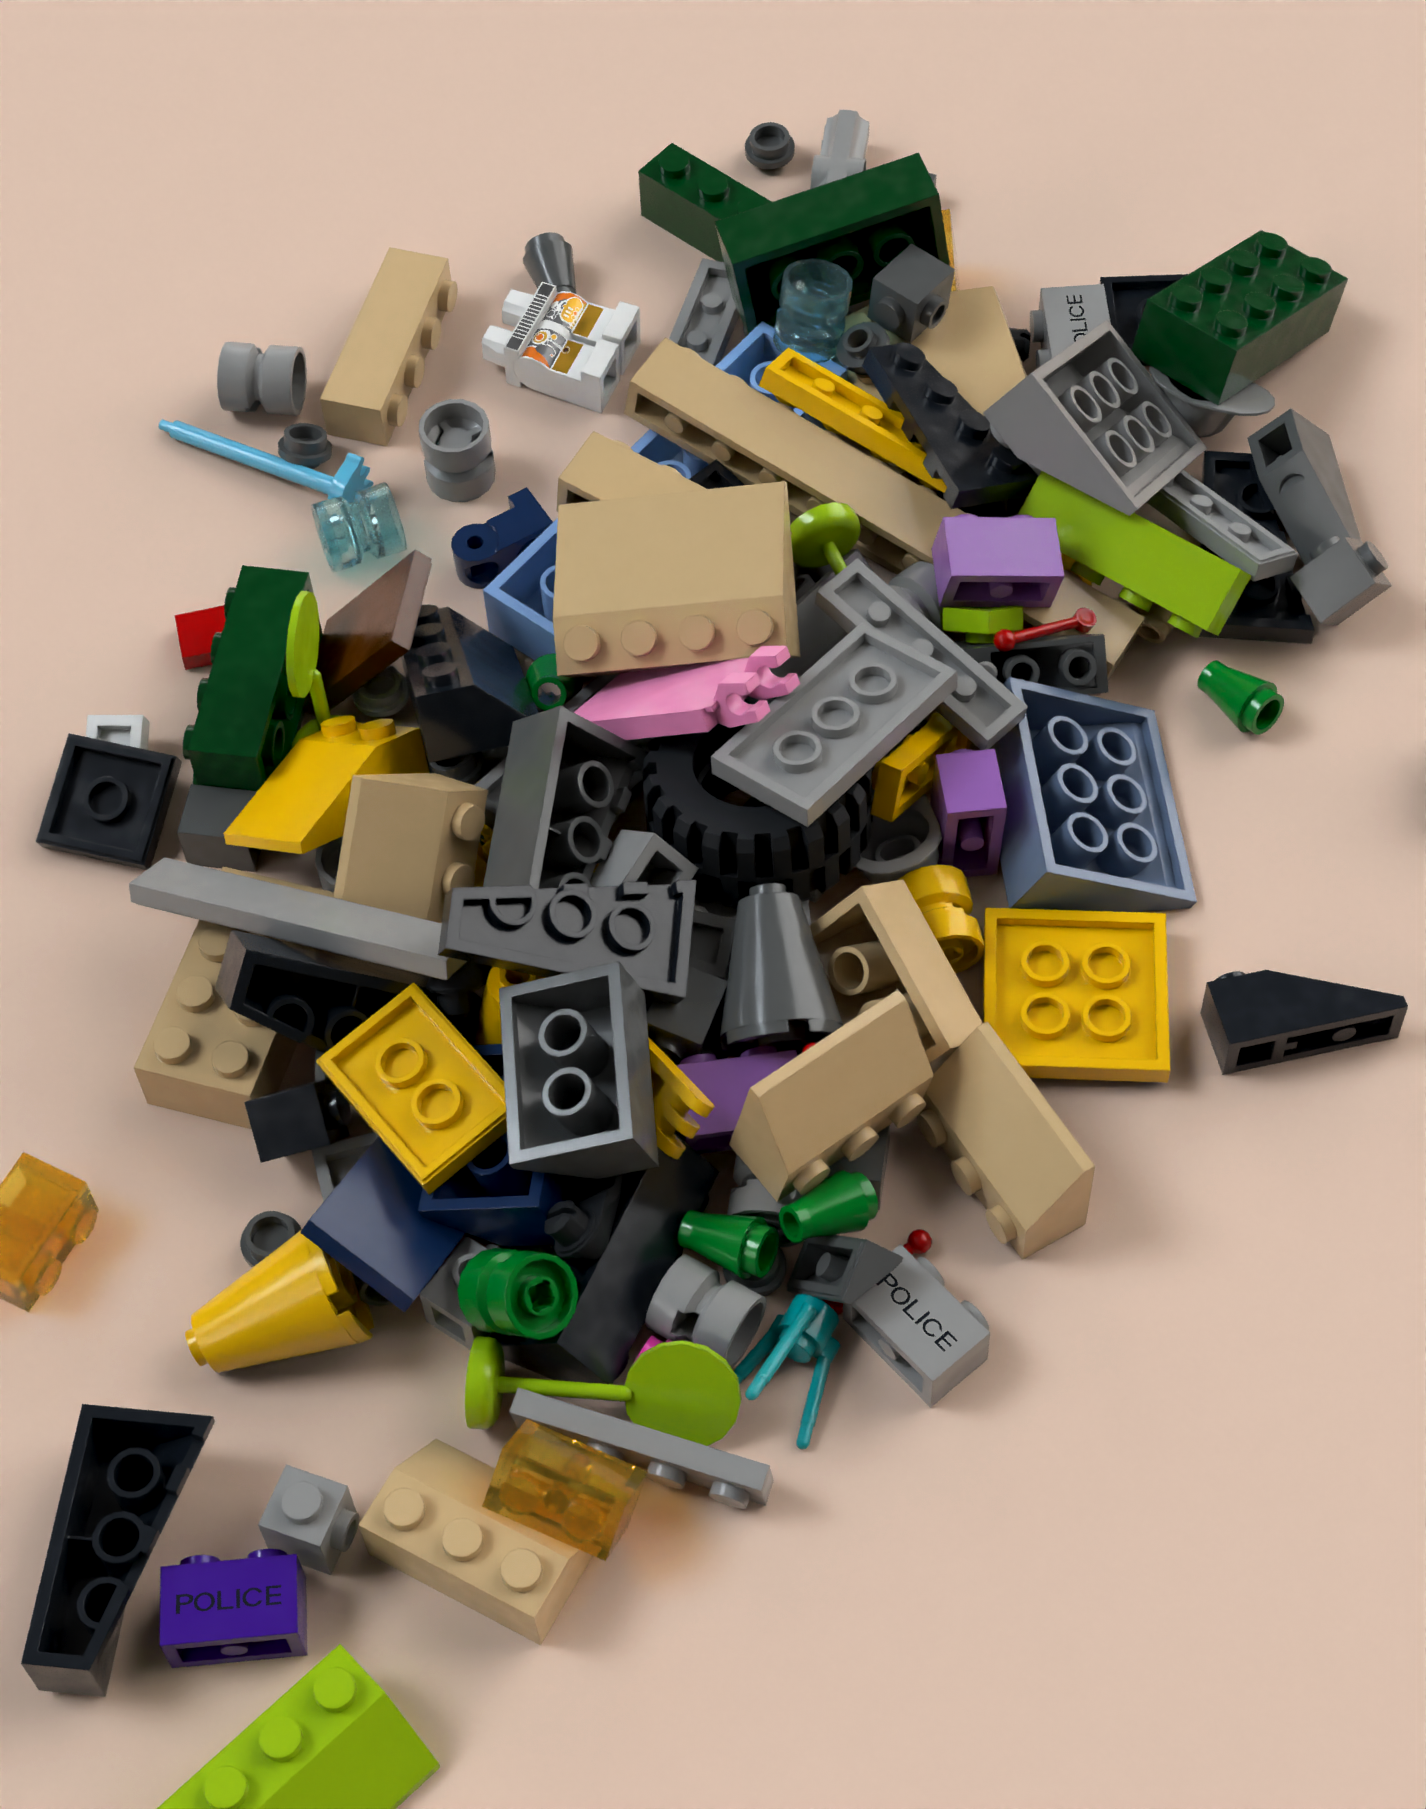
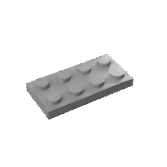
[711,622,957,827]

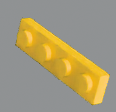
[758,347,947,493]

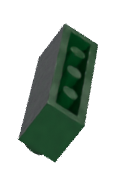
[638,143,772,262]

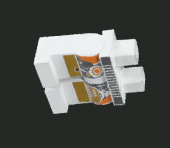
[482,282,641,413]

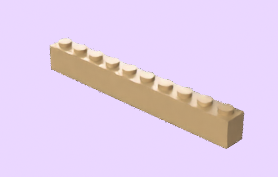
[624,337,1145,694]

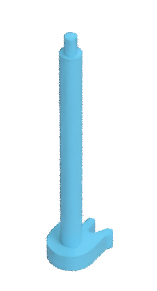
[159,419,373,514]

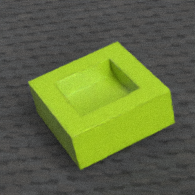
[943,605,1023,643]

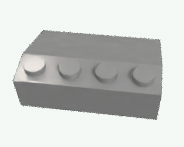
[983,320,1207,516]

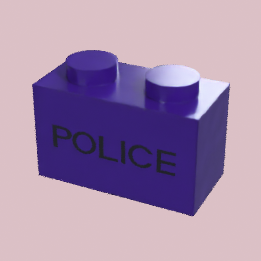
[160,1549,308,1668]

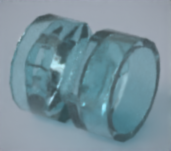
[773,259,852,363]
[311,482,407,573]

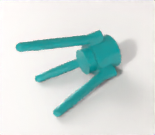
[734,1294,841,1449]

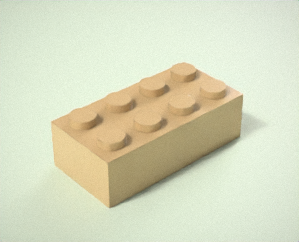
[134,867,334,1129]

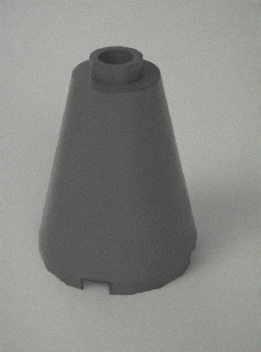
[720,883,843,1057]

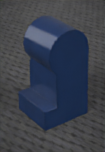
[451,487,553,589]

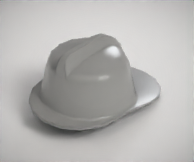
[1149,366,1275,438]
[855,790,942,884]

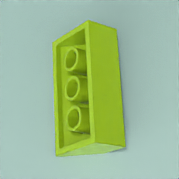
[157,1644,440,1809]

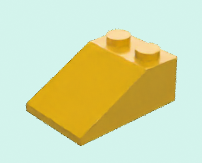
[223,715,429,854]

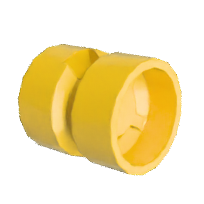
[898,864,984,974]

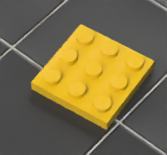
[983,908,1170,1083]

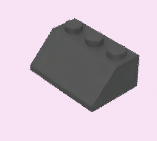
[499,961,659,1179]

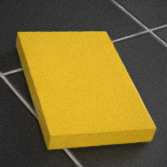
[316,982,507,1195]

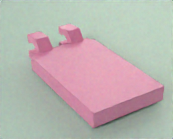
[574,646,800,740]

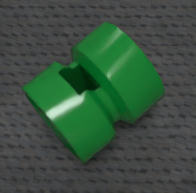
[457,1248,578,1340]

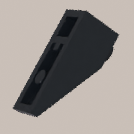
[1200,970,1408,1075]

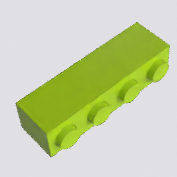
[1018,471,1252,638]

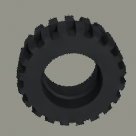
[642,696,873,908]

